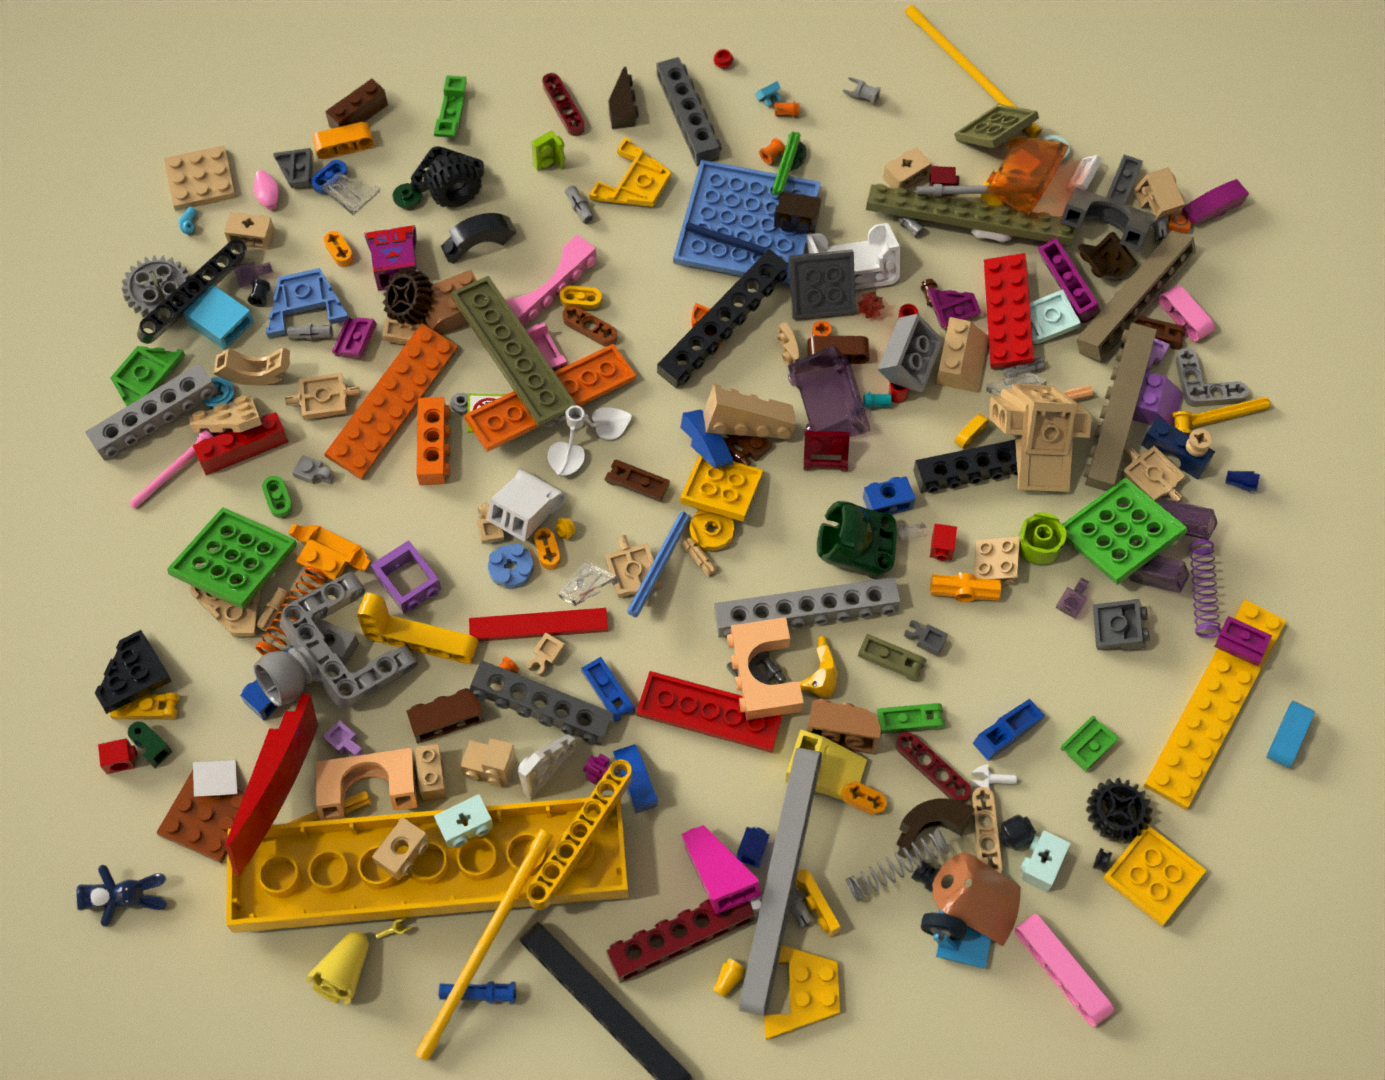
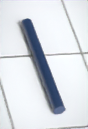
[685,222,766,255]

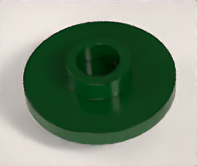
[392,183,422,208]

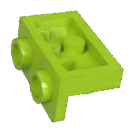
[531,130,565,171]

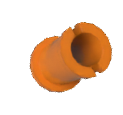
[775,101,799,117]

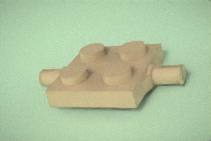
[285,373,360,420]
[1121,445,1185,504]
[605,535,662,605]

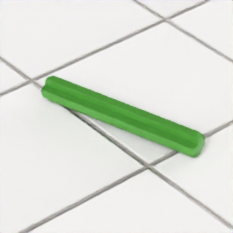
[772,131,801,196]

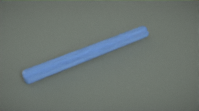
[627,511,691,617]

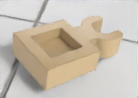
[527,632,566,677]

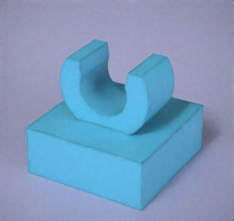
[755,81,781,107]

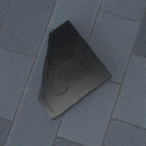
[95,630,171,714]

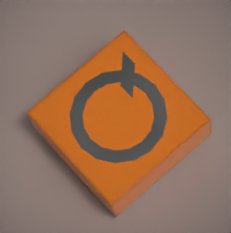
[1167,211,1191,234]

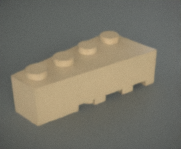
[703,384,796,439]

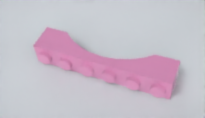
[505,234,597,327]

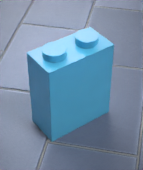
[183,284,254,350]

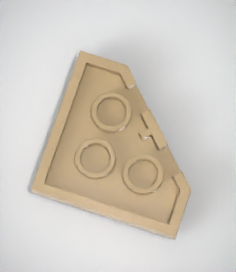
[189,395,262,432]
[190,571,261,637]

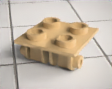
[974,536,1020,585]

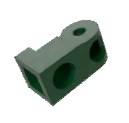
[127,721,172,768]

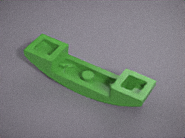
[434,75,467,138]

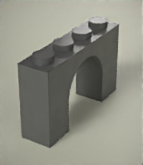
[1060,187,1155,251]

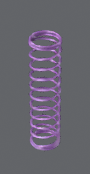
[1189,539,1221,638]

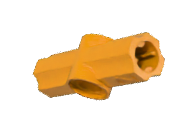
[930,573,1001,602]

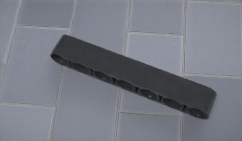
[137,239,247,344]

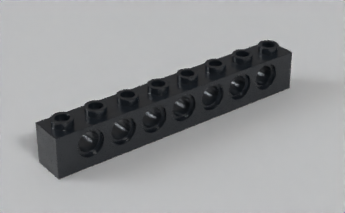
[657,249,788,389]

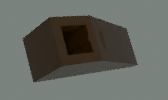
[608,67,639,129]

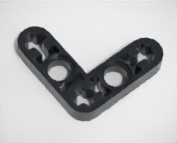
[411,146,484,193]

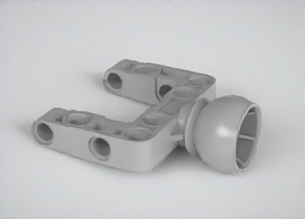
[254,571,419,708]

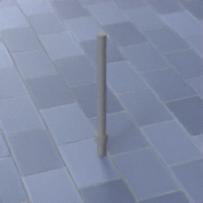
[917,184,1042,197]

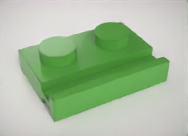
[1060,715,1119,772]

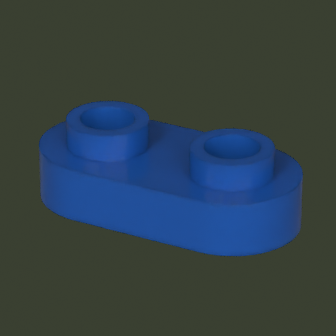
[311,160,348,194]

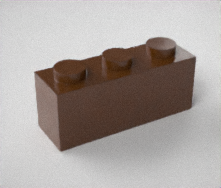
[325,78,388,129]
[406,688,485,744]

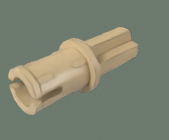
[256,587,290,631]

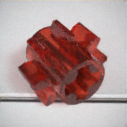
[857,291,885,319]

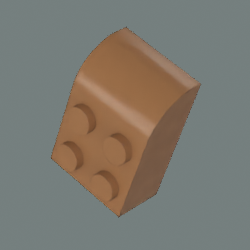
[423,270,477,335]
[807,699,881,755]

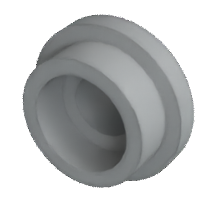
[450,393,468,414]

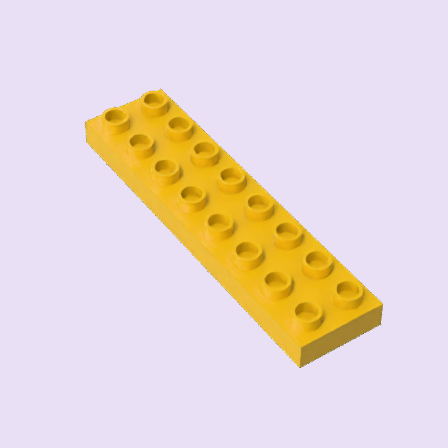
[226,795,629,933]

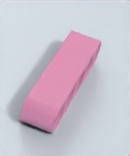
[1014,914,1114,1027]

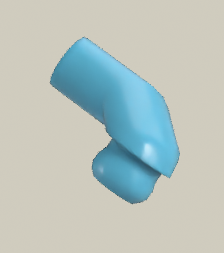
[178,207,197,234]

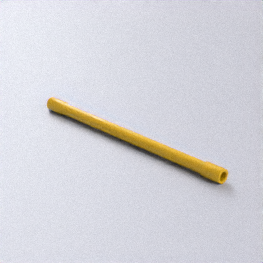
[905,4,1042,139]
[415,828,553,1061]

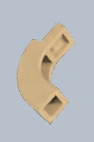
[213,347,290,385]

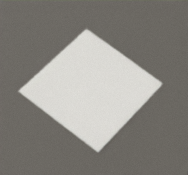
[193,760,237,797]

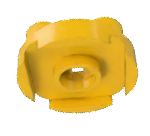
[689,510,734,552]

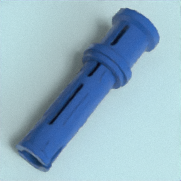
[439,981,516,1004]

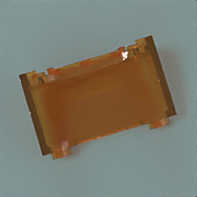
[986,135,1069,216]

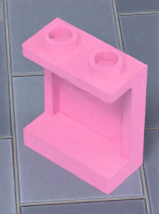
[526,323,567,372]

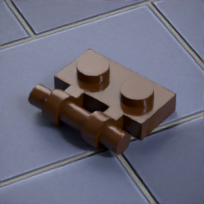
[721,434,772,466]

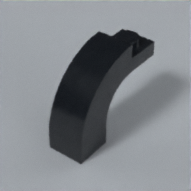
[441,213,517,264]

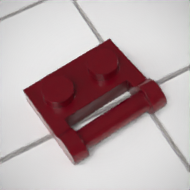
[803,431,850,471]

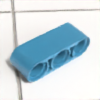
[1266,700,1315,769]

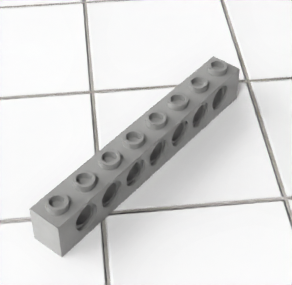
[714,577,900,638]

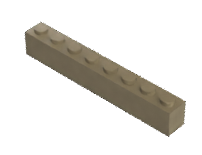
[1077,231,1196,361]
[1083,322,1157,491]

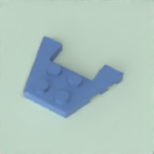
[266,268,349,338]

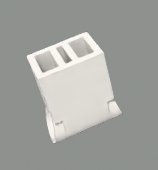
[487,468,567,542]

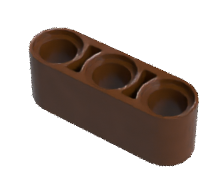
[807,336,870,364]

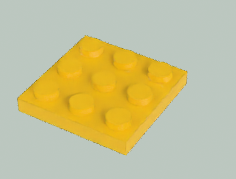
[680,454,763,522]
[1102,824,1207,927]

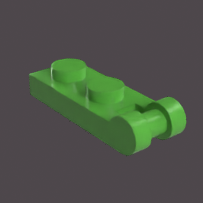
[877,703,946,734]

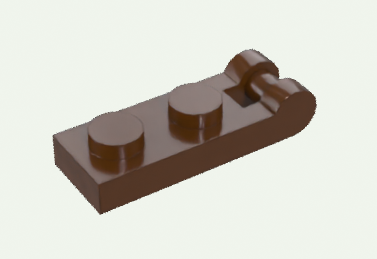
[1127,315,1186,350]
[604,460,670,502]

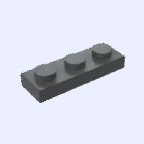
[1106,154,1143,205]

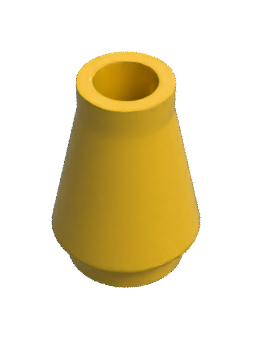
[713,958,746,998]

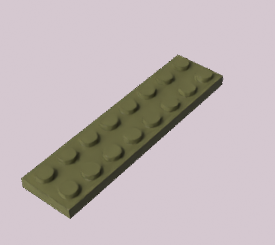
[451,276,576,427]

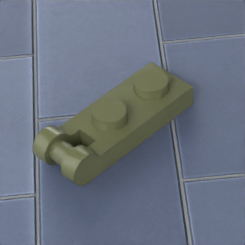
[858,634,926,682]

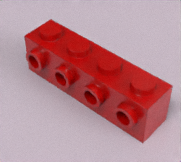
[193,412,289,475]

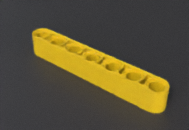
[527,760,632,910]

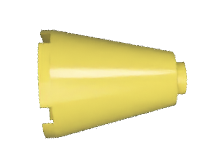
[307,931,369,1005]

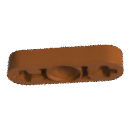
[563,306,617,347]

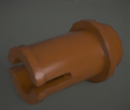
[921,279,937,307]

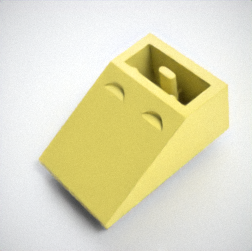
[785,730,867,800]

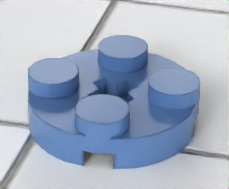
[488,544,534,589]

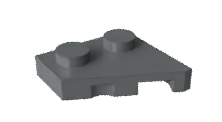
[273,148,313,188]

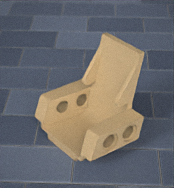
[989,384,1092,492]

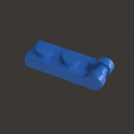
[581,657,635,722]

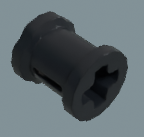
[247,279,271,307]

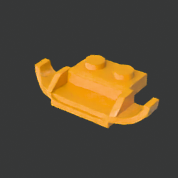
[288,523,371,581]

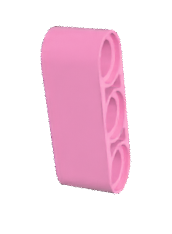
[1159,285,1215,342]

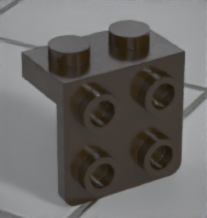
[774,192,821,233]
[1078,232,1138,280]

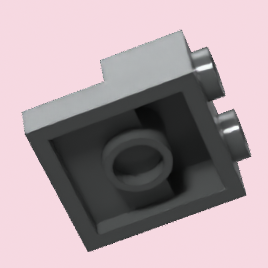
[1093,599,1150,651]

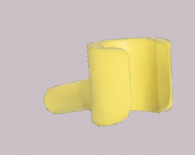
[375,917,412,939]

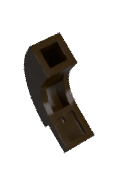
[896,798,975,859]

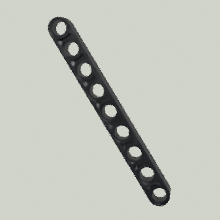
[519,922,694,1080]

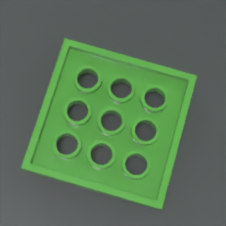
[1062,477,1188,585]
[167,507,297,609]

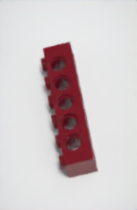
[606,899,755,983]

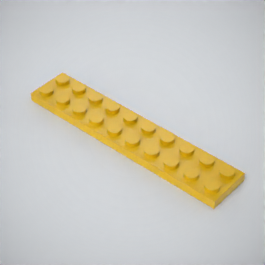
[1143,599,1286,810]

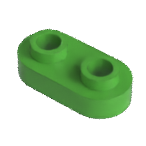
[262,476,292,518]

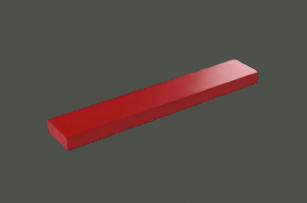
[469,608,608,641]

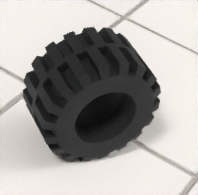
[425,154,482,208]

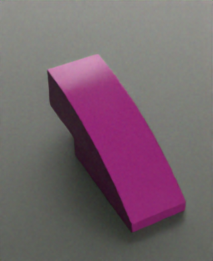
[1182,179,1249,225]

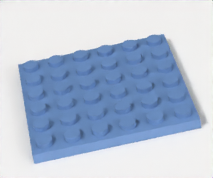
[673,160,821,286]

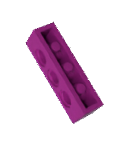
[1038,238,1101,323]

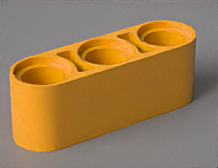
[312,122,374,159]

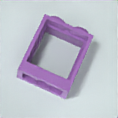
[371,540,441,614]

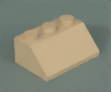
[936,317,989,393]

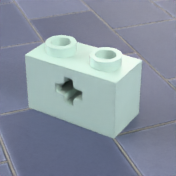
[434,794,494,849]
[1020,830,1070,892]

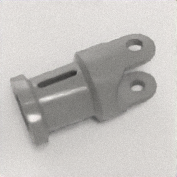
[843,77,881,105]

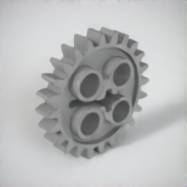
[122,255,192,319]

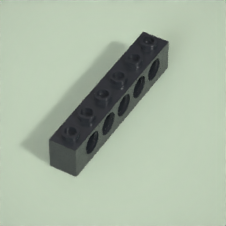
[913,439,1018,493]

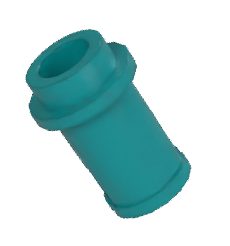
[863,392,891,409]

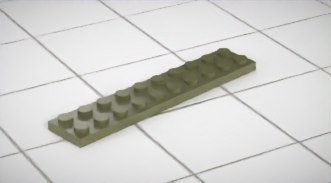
[866,184,1074,246]

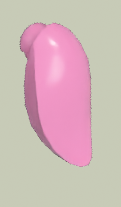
[254,170,279,210]

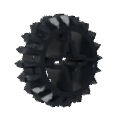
[1086,777,1153,843]

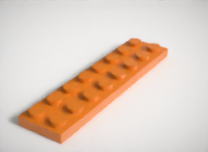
[324,323,458,480]
[464,344,636,452]

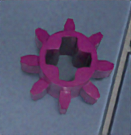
[583,753,610,785]

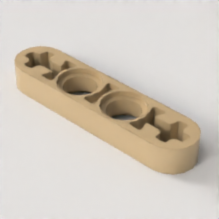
[971,787,1002,873]

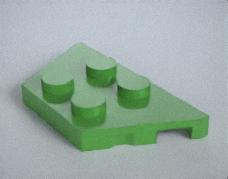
[110,346,185,406]

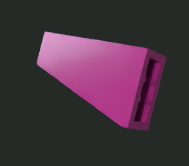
[681,825,762,914]

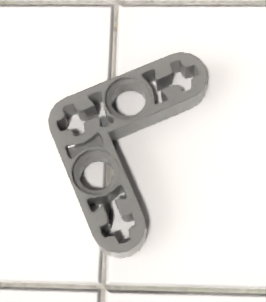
[1176,348,1249,407]

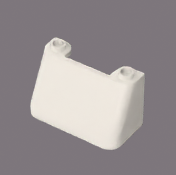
[807,223,900,290]

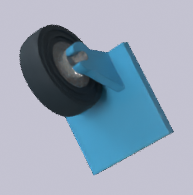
[921,910,991,969]

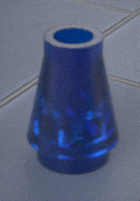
[1225,470,1260,492]

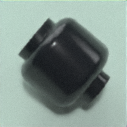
[999,814,1036,850]

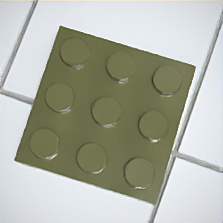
[954,104,1039,149]

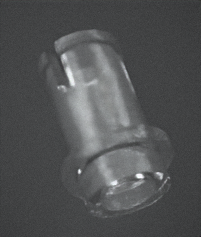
[897,522,927,543]

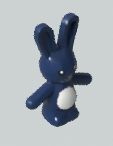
[76,865,167,927]

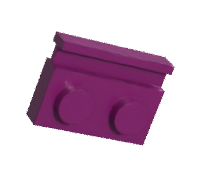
[332,317,377,359]
[1214,616,1272,666]

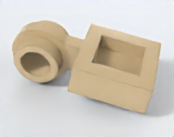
[477,502,504,544]

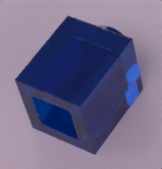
[737,827,770,868]

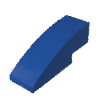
[680,409,733,468]
[972,699,1045,761]
[613,744,658,814]

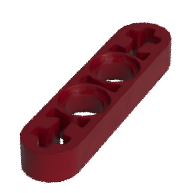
[542,73,585,136]
[896,732,971,803]

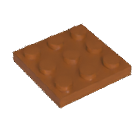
[156,770,245,864]

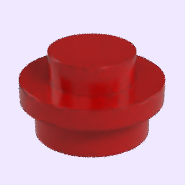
[713,49,733,68]

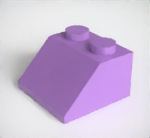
[1132,371,1183,427]

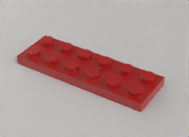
[984,253,1034,369]
[636,671,783,753]

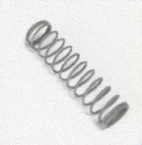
[846,829,950,902]

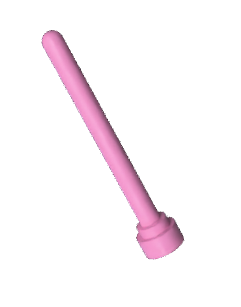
[130,429,213,508]

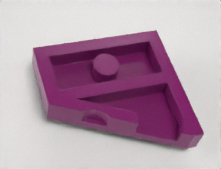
[927,288,981,329]

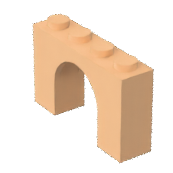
[727,617,803,720]
[316,748,418,821]

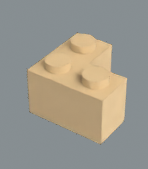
[1133,167,1185,219]
[461,738,517,787]

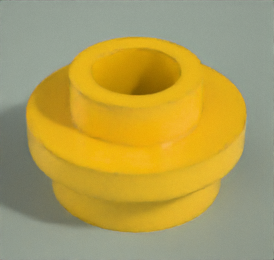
[556,518,575,540]

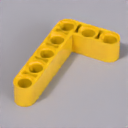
[357,593,479,664]

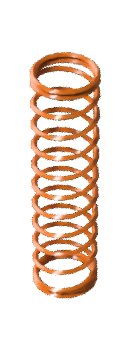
[255,566,327,655]

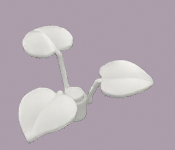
[542,405,632,476]

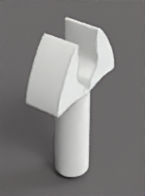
[971,764,1018,789]

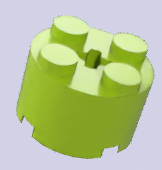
[1018,512,1067,565]

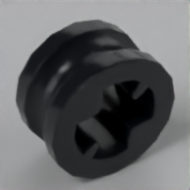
[1092,848,1112,872]

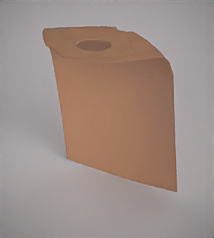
[932,852,1020,946]

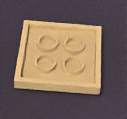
[164,145,236,211]

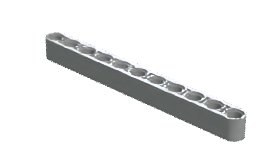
[739,748,822,1016]

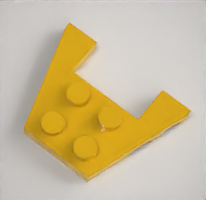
[589,137,671,207]
[764,945,840,1040]

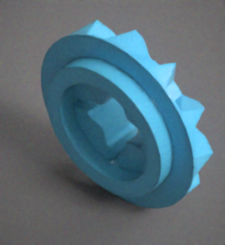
[202,377,235,408]

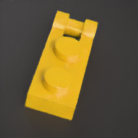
[110,693,179,720]
[795,869,840,937]

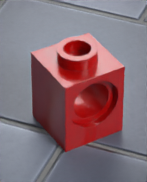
[930,523,957,561]
[98,738,138,774]

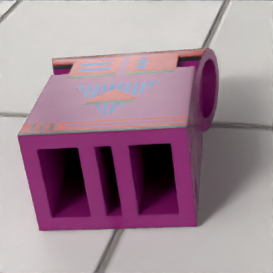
[364,225,417,291]

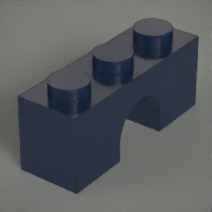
[1141,418,1215,480]

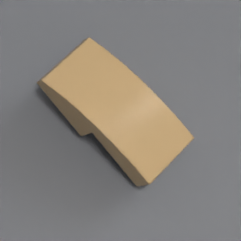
[777,321,799,371]

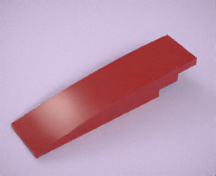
[225,694,318,876]

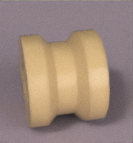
[1186,429,1212,457]

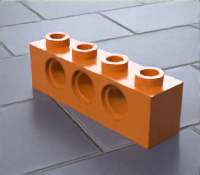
[416,397,450,485]

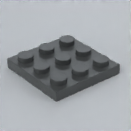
[789,249,856,319]

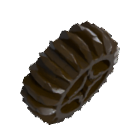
[382,268,435,325]

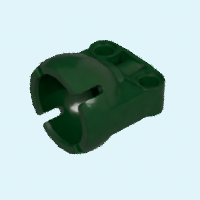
[817,501,897,579]

